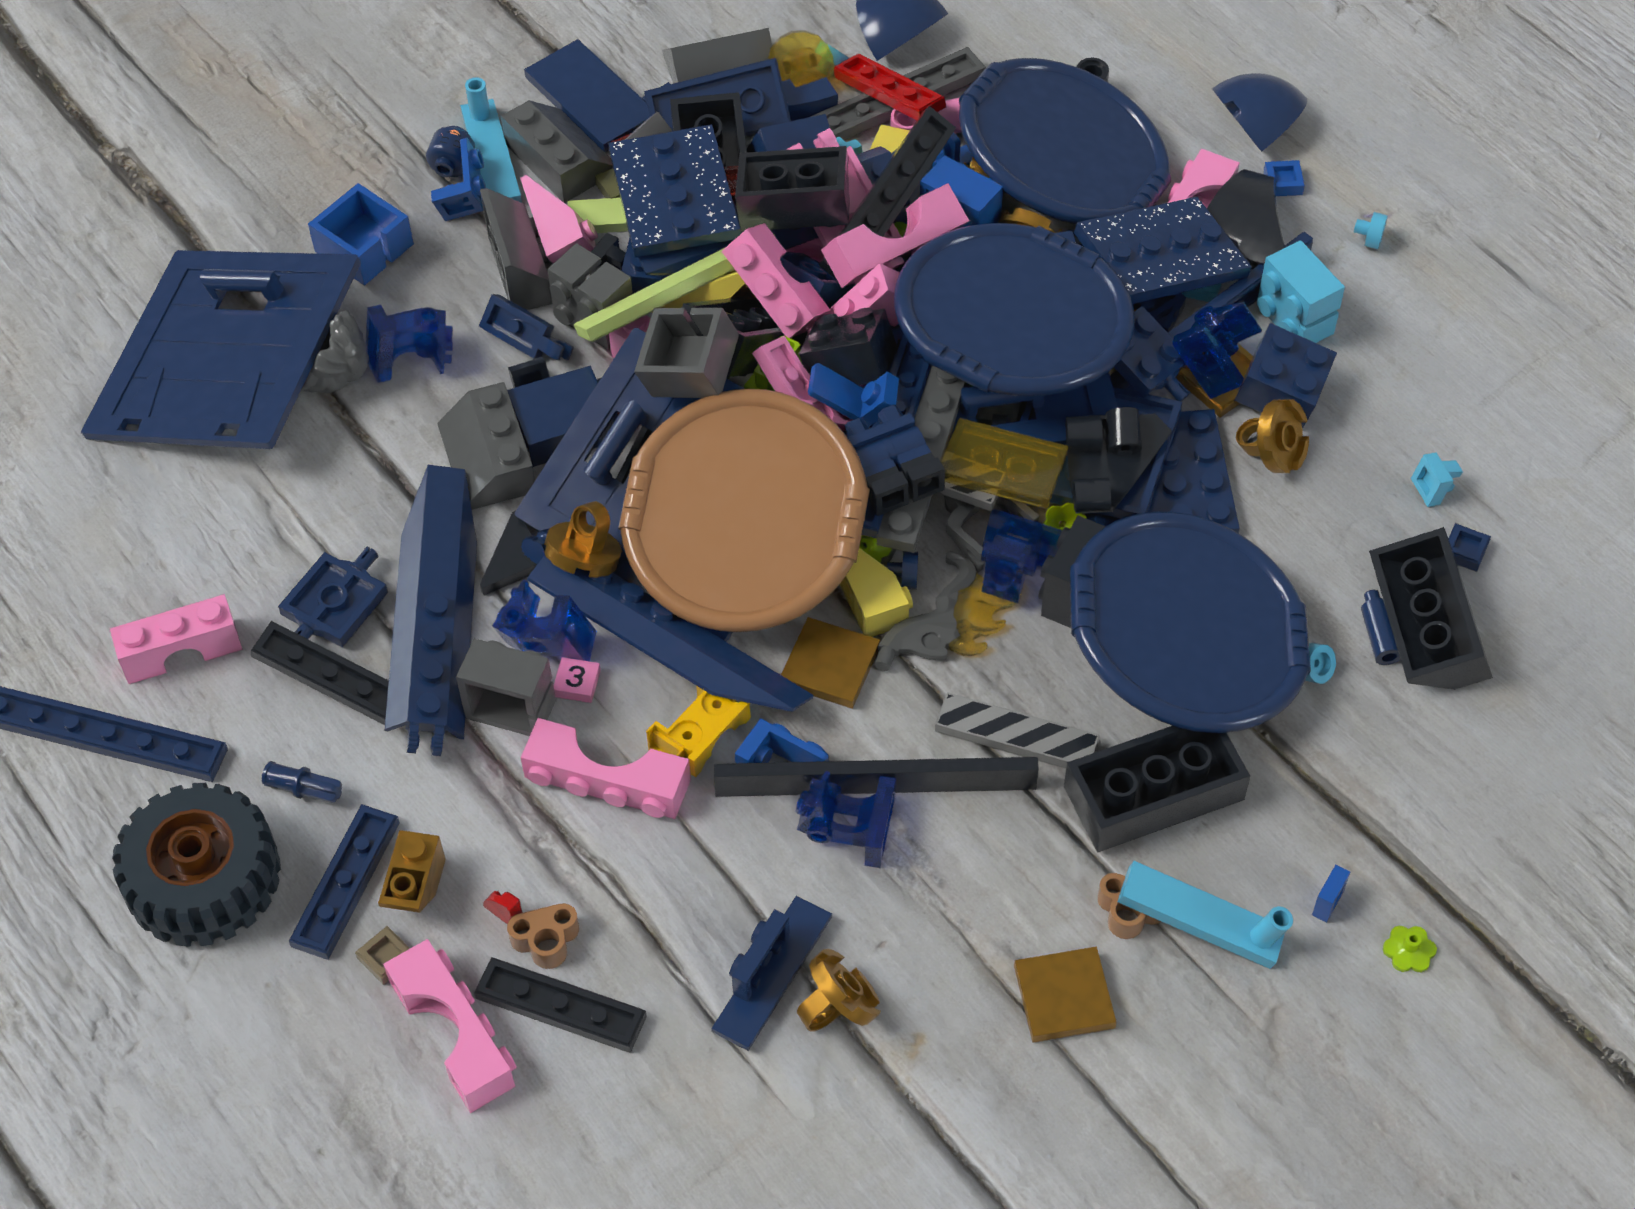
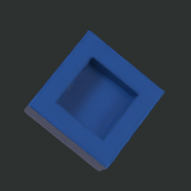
[1263,160,1305,196]
[1312,864,1351,923]

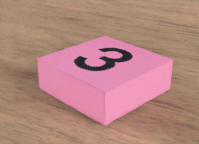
[554,657,601,703]

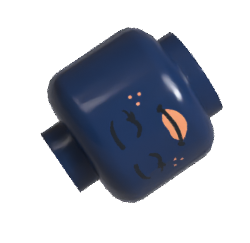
[426,126,475,177]

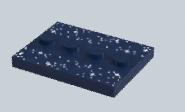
[608,125,741,257]
[1074,197,1252,304]

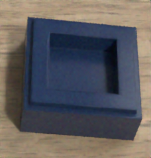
[1449,523,1491,572]

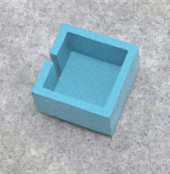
[1257,240,1345,343]

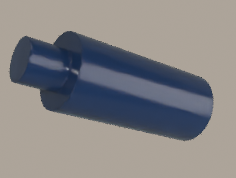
[1361,589,1401,665]

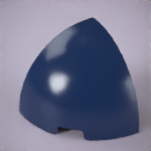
[856,0,948,61]
[1212,73,1307,152]

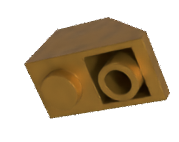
[378,830,446,913]

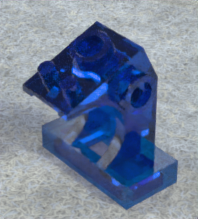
[1172,302,1262,399]
[366,304,453,383]
[981,509,1062,604]
[492,580,597,661]
[795,771,896,868]

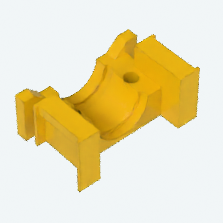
[646,686,751,778]

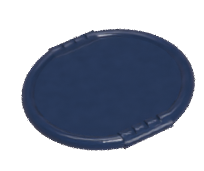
[959,58,1171,224]
[894,223,1135,396]
[1070,512,1311,733]

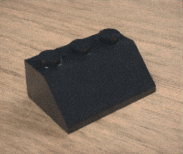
[735,146,850,232]

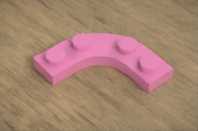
[752,336,867,431]

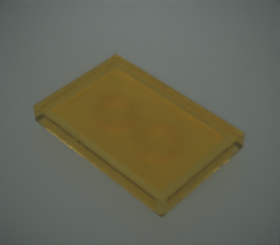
[941,418,1068,509]

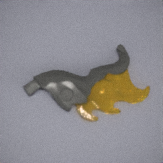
[875,551,1023,671]

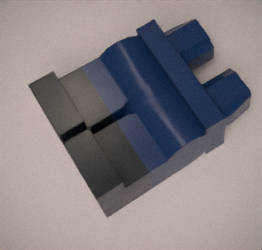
[845,405,945,516]

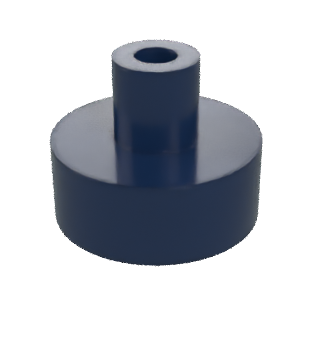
[887,551,918,590]

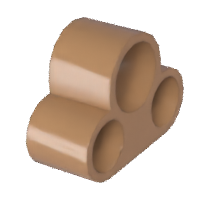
[1097,873,1161,939]
[507,903,579,969]

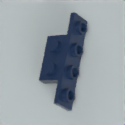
[711,896,832,1051]

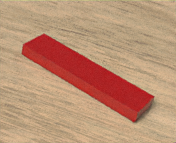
[833,53,946,120]

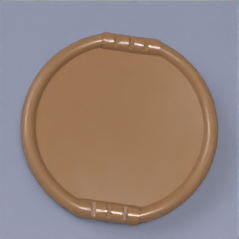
[618,389,870,632]

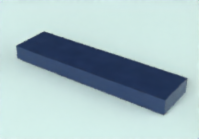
[289,804,400,960]

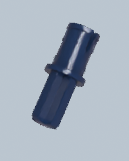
[261,761,342,803]

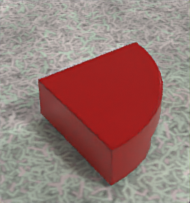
[483,891,523,924]

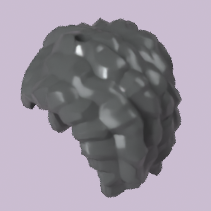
[301,310,369,393]

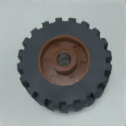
[112,783,281,947]

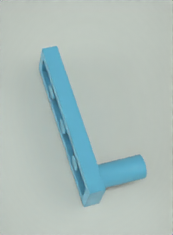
[460,77,522,203]
[1117,861,1293,969]

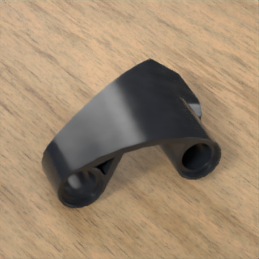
[1207,169,1285,269]
[1065,407,1172,514]

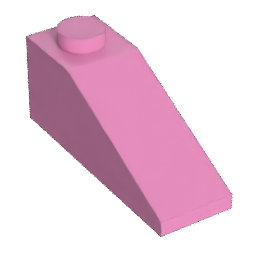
[520,175,598,263]

